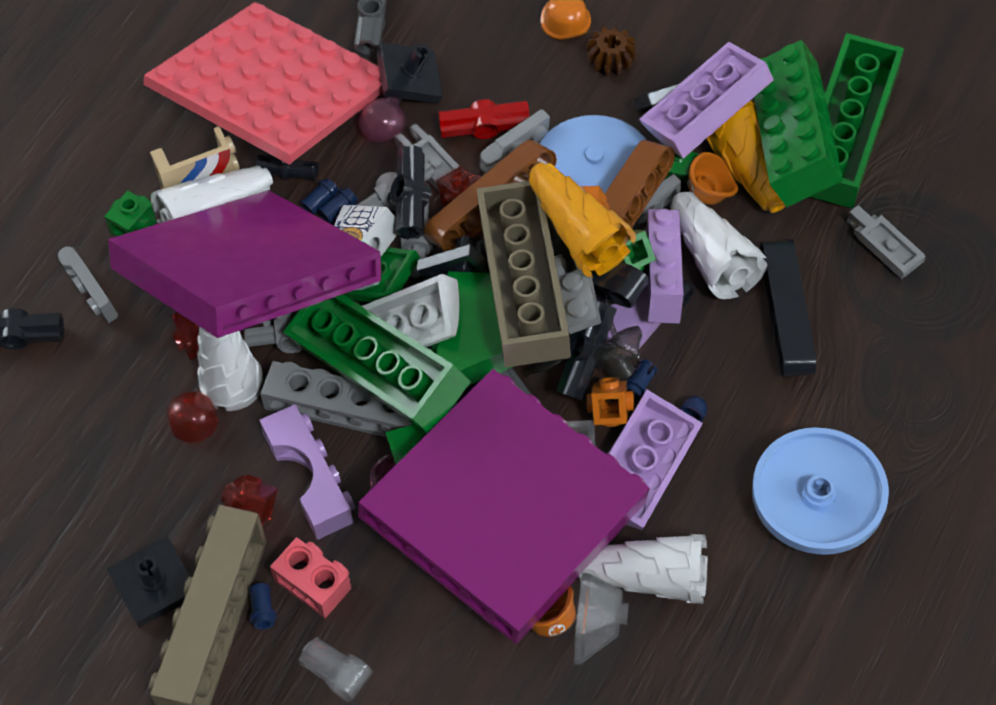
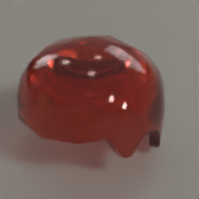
[167,391,218,443]

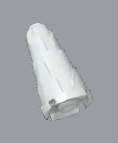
[151,165,273,224]
[670,192,767,299]
[197,326,264,411]
[579,534,707,604]

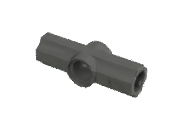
[354,0,387,56]

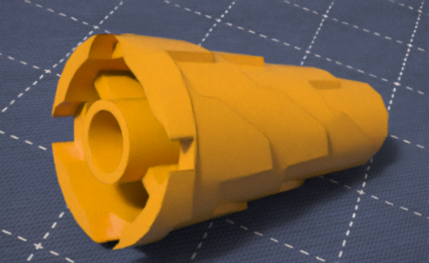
[705,100,785,213]
[529,163,636,277]

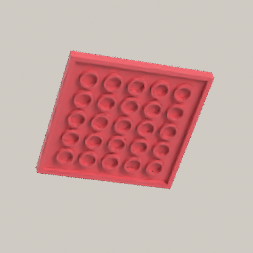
[144,2,383,164]

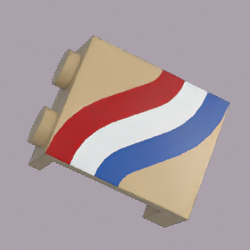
[150,126,240,189]

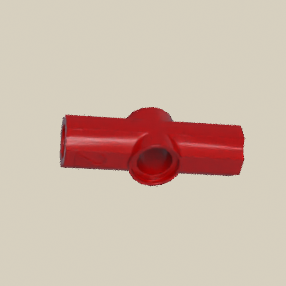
[438,99,530,139]

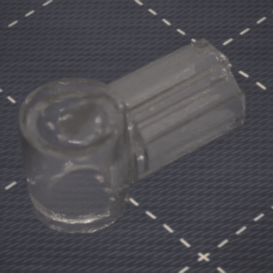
[299,637,373,701]

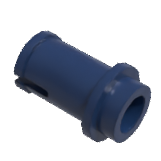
[300,178,339,215]
[318,187,358,224]
[624,359,658,401]
[249,583,277,630]

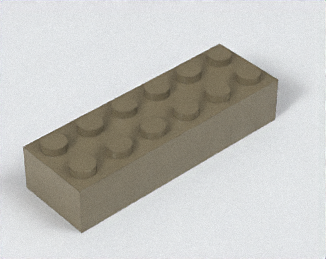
[476,181,571,368]
[148,505,267,705]

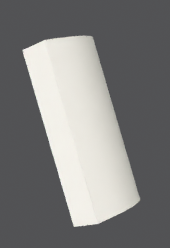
[362,274,459,347]

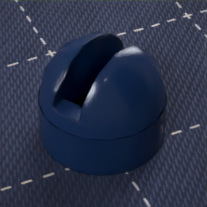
[680,396,707,422]

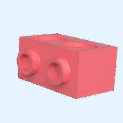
[270,537,352,618]

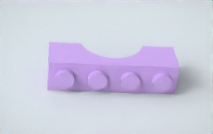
[646,209,683,323]
[259,404,355,540]

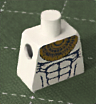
[334,205,398,256]

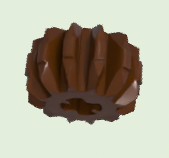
[587,26,636,76]

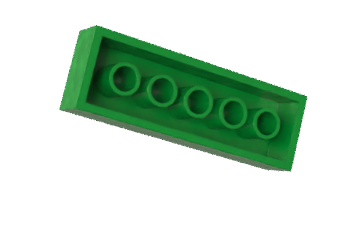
[810,33,904,209]
[754,39,843,207]
[283,294,471,433]

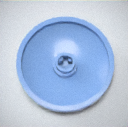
[540,115,646,194]
[752,428,889,555]

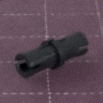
[256,154,319,181]

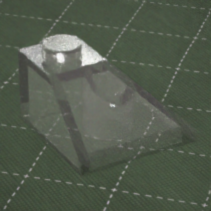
[574,572,629,665]

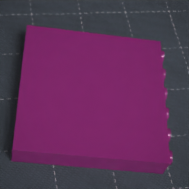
[108,190,381,338]
[359,369,650,645]

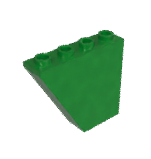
[432,271,514,386]

